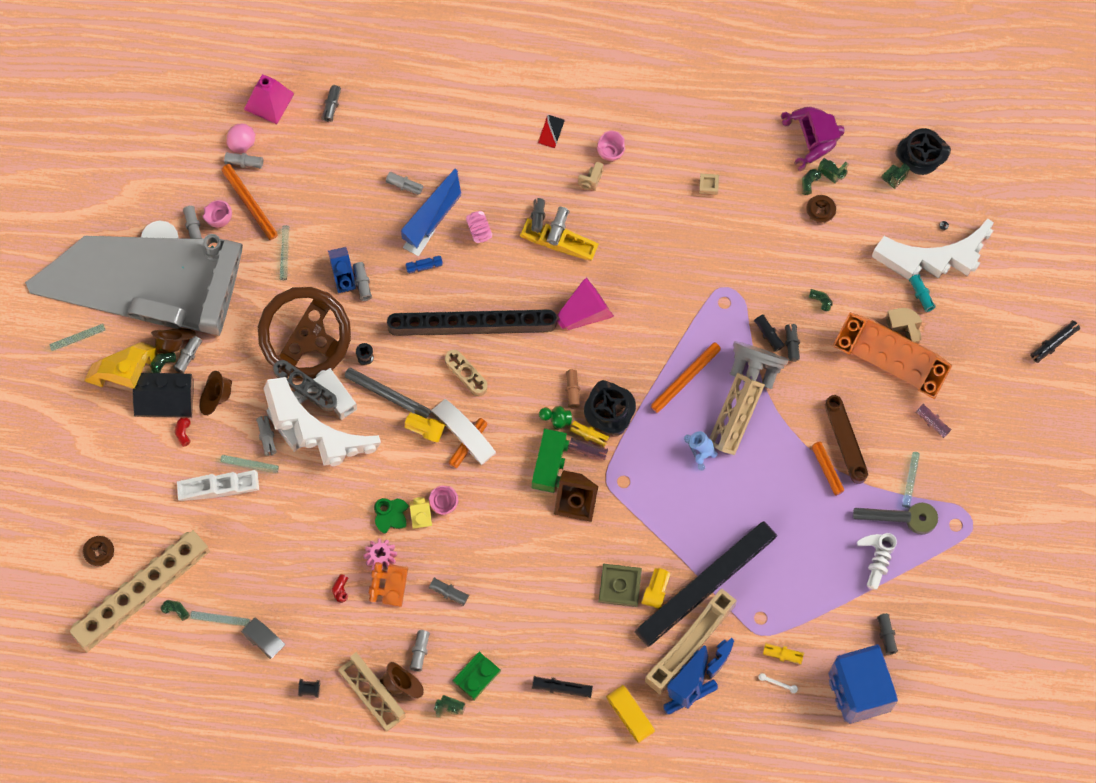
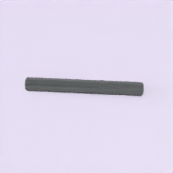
[345,368,431,418]

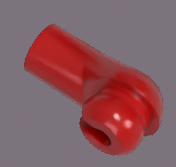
[174,417,191,447]
[332,574,349,603]

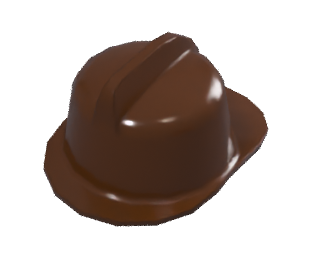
[151,328,196,354]
[199,370,232,416]
[380,662,424,698]

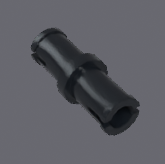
[754,314,785,352]

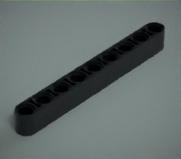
[387,310,557,336]
[635,521,778,647]

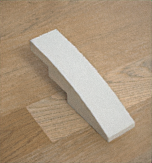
[177,470,259,501]

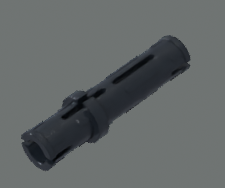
[1030,320,1080,363]
[532,676,593,698]

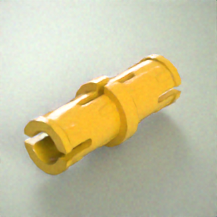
[569,420,610,448]
[763,643,804,665]

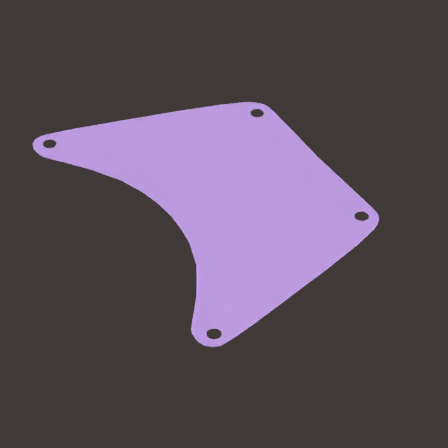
[606,287,973,636]

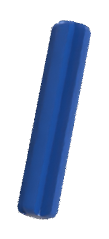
[663,680,718,715]

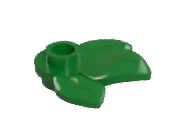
[374,498,409,534]

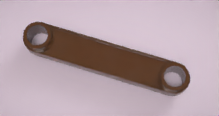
[825,395,868,484]

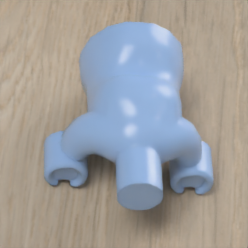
[689,431,718,465]

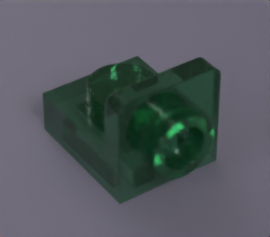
[818,158,848,183]
[882,163,910,189]
[434,695,466,718]

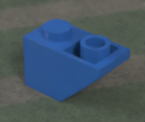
[328,247,356,293]

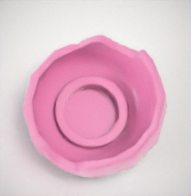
[227,123,256,153]
[597,130,625,161]
[202,200,232,228]
[429,485,458,515]

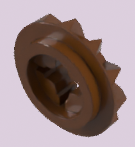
[807,195,836,224]
[83,536,115,567]

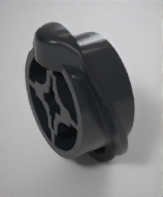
[895,128,951,175]
[584,380,636,436]

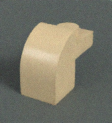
[886,308,922,344]

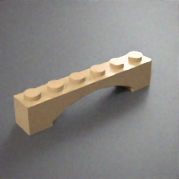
[645,588,737,695]

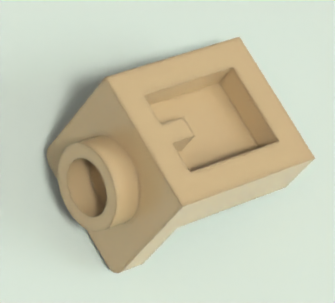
[578,161,603,191]

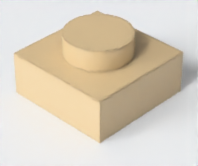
[699,173,719,195]

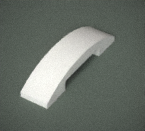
[431,399,496,465]

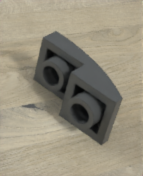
[241,617,286,659]

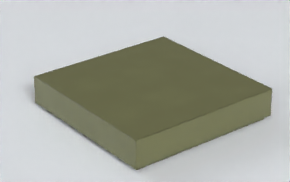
[598,563,642,607]

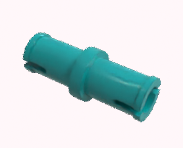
[909,274,936,312]

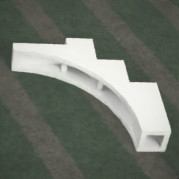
[872,219,994,280]
[263,377,381,466]

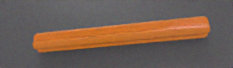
[222,164,278,240]
[651,342,721,413]

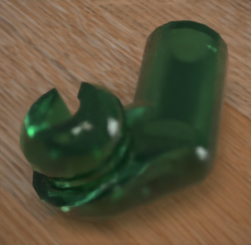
[150,353,176,373]
[161,600,190,621]

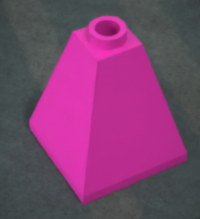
[244,74,294,124]
[557,277,614,330]

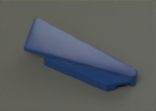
[401,169,461,249]

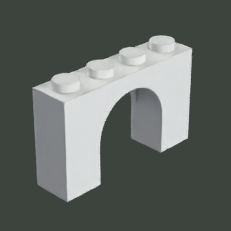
[266,368,357,452]

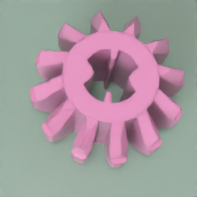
[466,211,492,243]
[364,538,397,570]

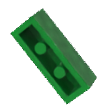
[531,428,570,493]

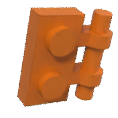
[368,562,409,607]

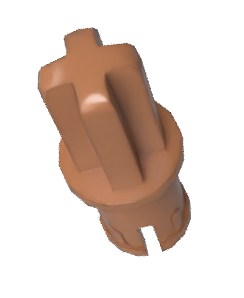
[565,369,580,408]

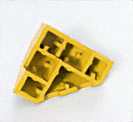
[84,342,158,389]

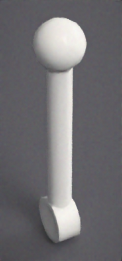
[758,673,798,694]

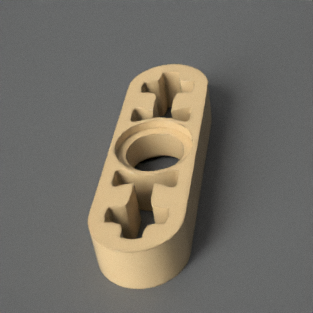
[445,350,487,396]

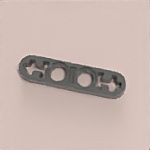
[273,360,337,411]

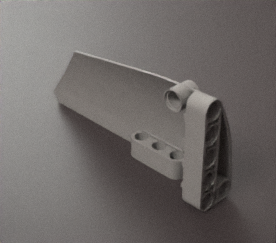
[25,234,243,336]

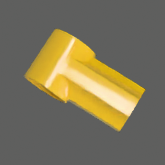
[404,412,445,443]
[642,568,670,609]

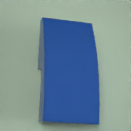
[706,638,734,679]

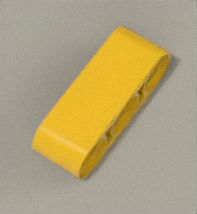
[606,685,655,743]

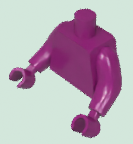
[781,107,845,171]

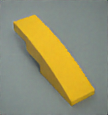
[519,218,599,261]

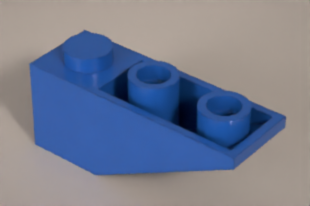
[667,645,708,709]

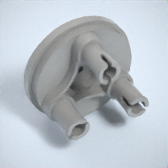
[730,341,789,389]

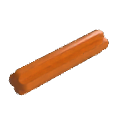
[449,418,487,468]
[812,442,844,495]

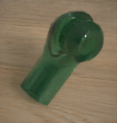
[802,169,821,195]
[809,289,833,312]

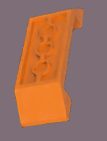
[833,312,953,399]

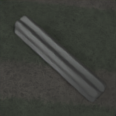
[853,508,911,523]

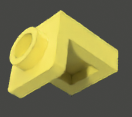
[409,497,432,528]

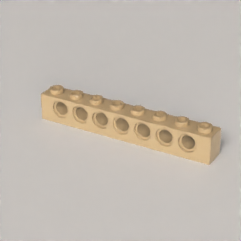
[69,530,210,653]

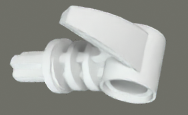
[857,533,897,590]

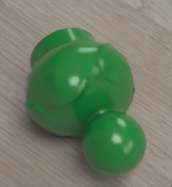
[539,406,572,430]

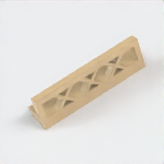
[709,373,765,455]
[338,652,406,732]

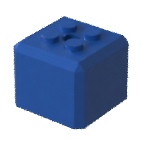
[828,644,898,724]

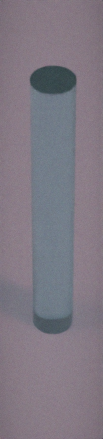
[280,225,289,280]
[49,324,106,351]
[902,452,920,508]
[221,455,279,473]
[190,611,251,626]

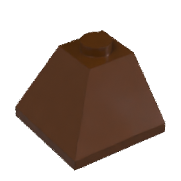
[554,470,599,522]

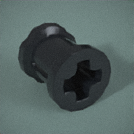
[356,343,374,365]
[298,679,320,698]

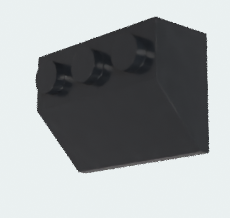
[133,373,194,418]

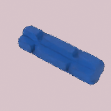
[406,256,443,273]

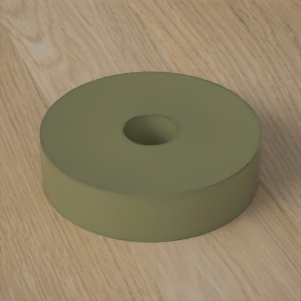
[907,502,938,534]

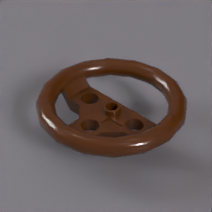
[258,286,351,379]

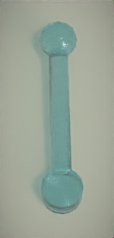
[684,435,705,471]

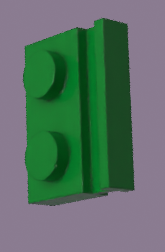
[453,651,501,701]

